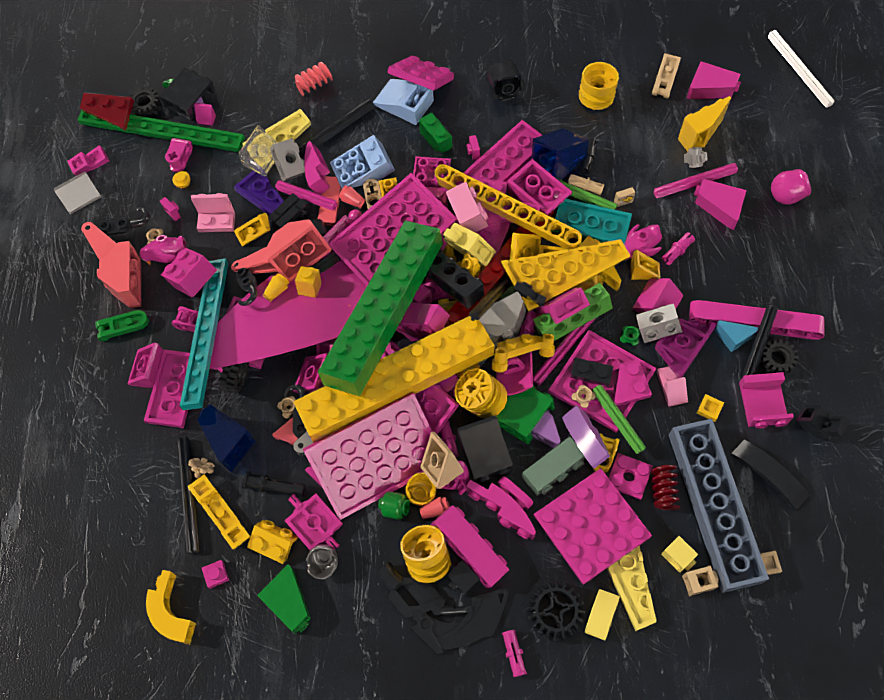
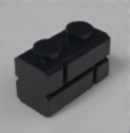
[268,193,310,230]

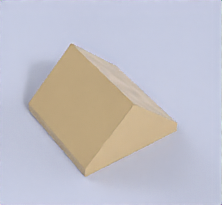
[421,432,464,489]

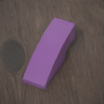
[562,405,610,469]

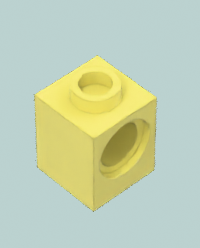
[661,536,698,573]

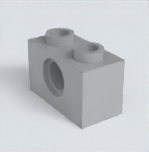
[270,138,305,181]
[636,303,682,343]

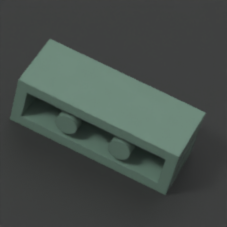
[522,437,585,496]

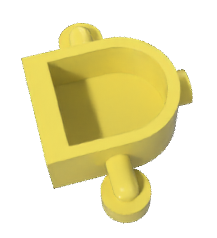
[443,223,496,267]

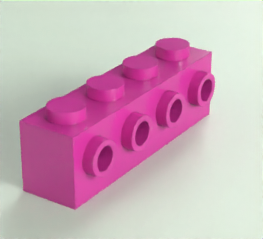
[431,505,509,588]

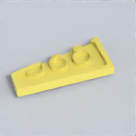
[242,109,311,172]

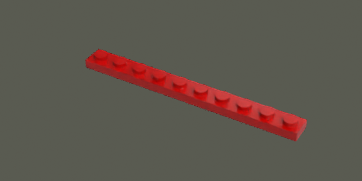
[444,207,558,328]

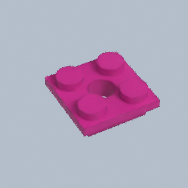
[609,453,653,500]

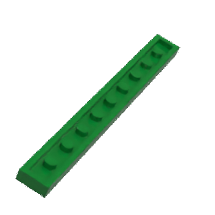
[77,110,245,152]

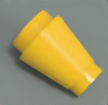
[262,273,289,302]

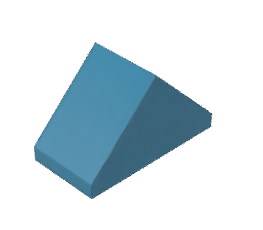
[714,320,758,352]

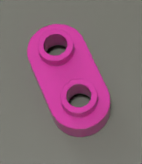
[497,476,533,510]

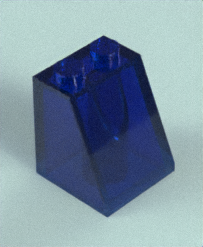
[531,128,589,181]
[197,404,256,473]

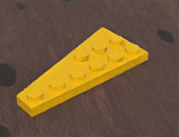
[501,239,630,312]

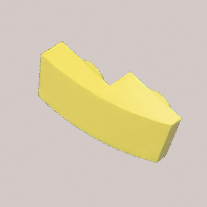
[585,589,620,640]

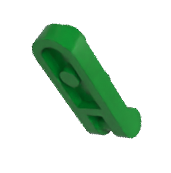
[95,310,149,341]

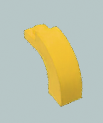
[146,570,196,645]

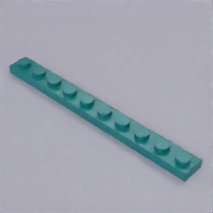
[180,258,228,410]

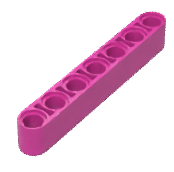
[689,300,824,339]

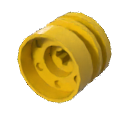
[579,62,619,110]
[455,369,507,419]
[401,525,451,583]

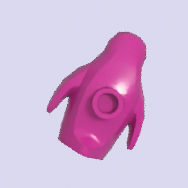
[624,224,662,260]
[139,235,188,265]

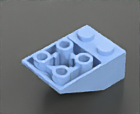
[373,79,434,125]
[330,135,395,189]

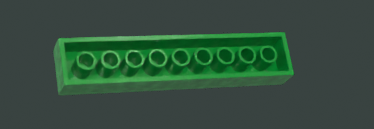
[318,220,443,397]

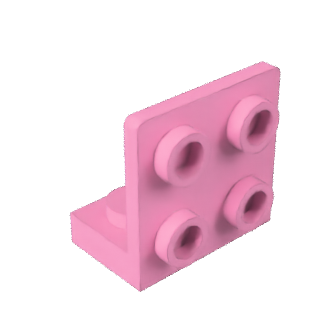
[191,193,236,232]

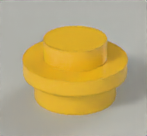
[172,171,191,188]

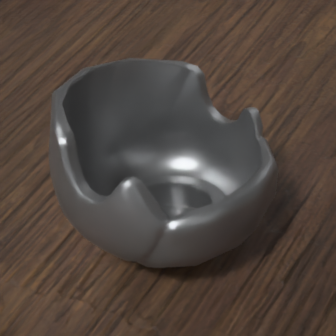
[306,544,338,580]

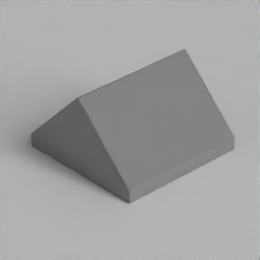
[54,171,101,214]

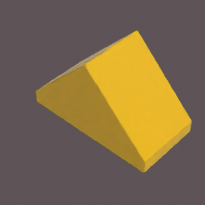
[630,250,660,280]

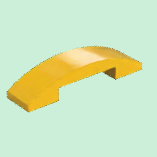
[188,474,250,550]

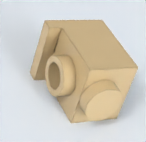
[682,566,719,597]

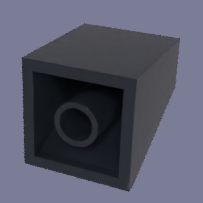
[457,415,513,484]

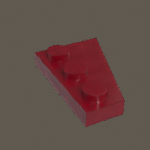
[79,93,134,131]

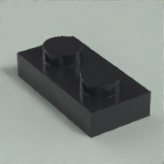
[570,357,614,387]

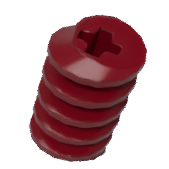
[651,465,681,510]

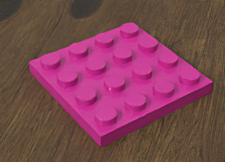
[548,330,656,433]
[534,468,652,585]

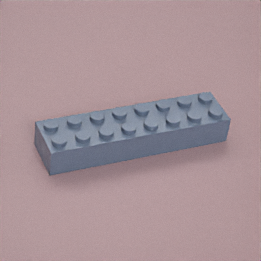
[669,419,769,593]

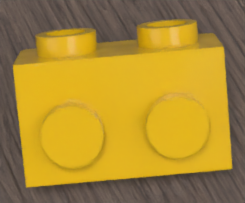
[247,520,298,564]

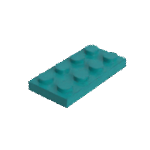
[552,199,632,244]

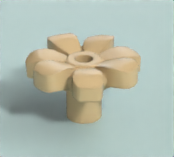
[188,458,214,478]

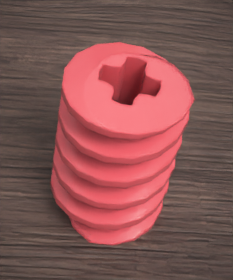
[295,62,333,96]

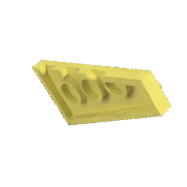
[607,546,656,631]

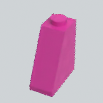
[687,62,741,99]
[694,179,746,230]

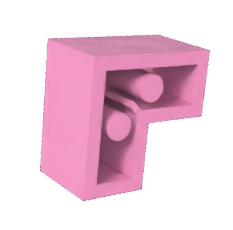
[446,182,489,232]

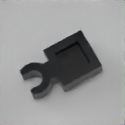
[513,281,546,306]

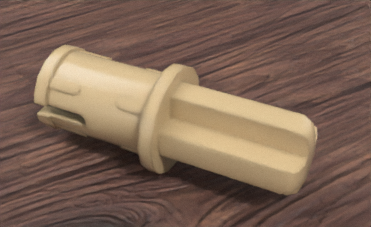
[568,174,605,196]

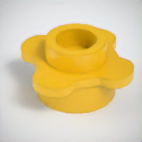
[460,253,479,275]

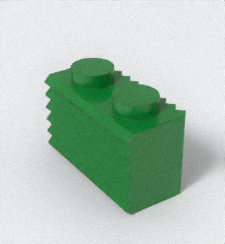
[419,113,453,153]

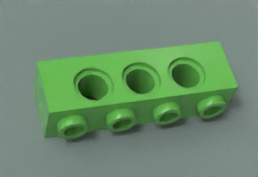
[533,283,613,341]

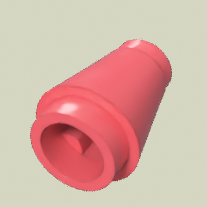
[338,185,366,209]
[419,497,450,520]

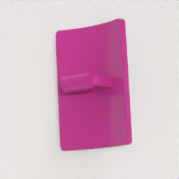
[496,351,533,396]

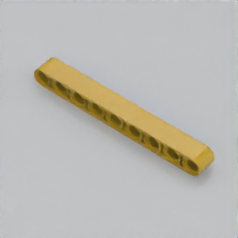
[435,164,582,250]

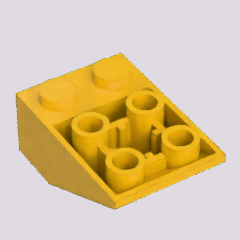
[678,96,731,152]

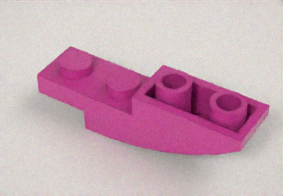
[466,480,536,540]

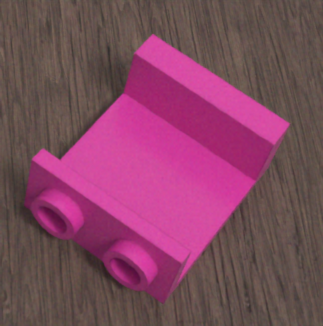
[739,372,794,429]

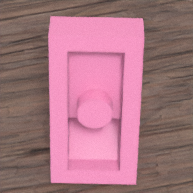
[656,367,688,407]

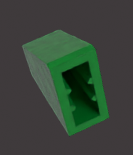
[257,564,311,634]

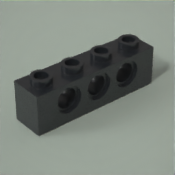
[426,249,484,309]

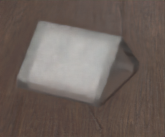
[239,125,277,176]

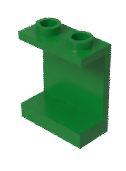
[496,386,555,444]

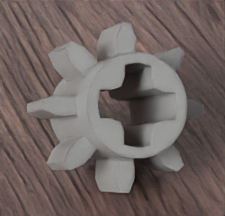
[684,147,707,168]

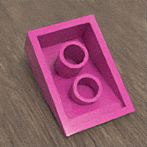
[506,159,572,215]

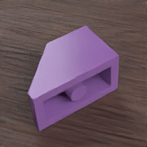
[531,410,560,448]

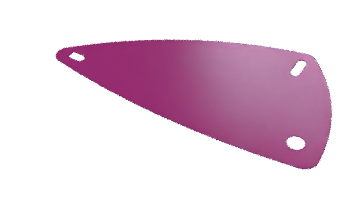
[186,251,366,369]

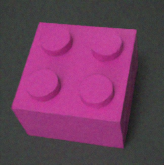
[161,248,217,298]

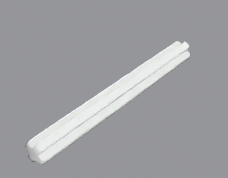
[768,30,834,108]

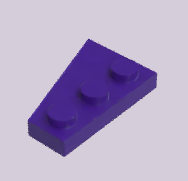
[234,166,284,215]

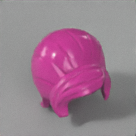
[771,169,811,205]

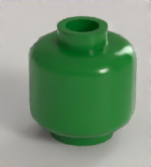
[378,491,410,520]

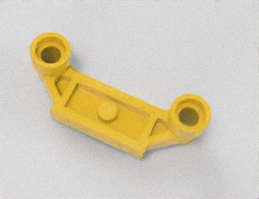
[492,334,555,372]

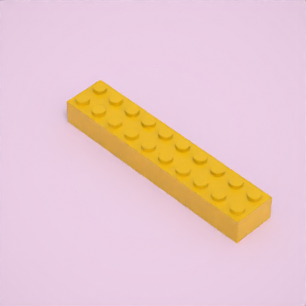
[293,316,495,443]

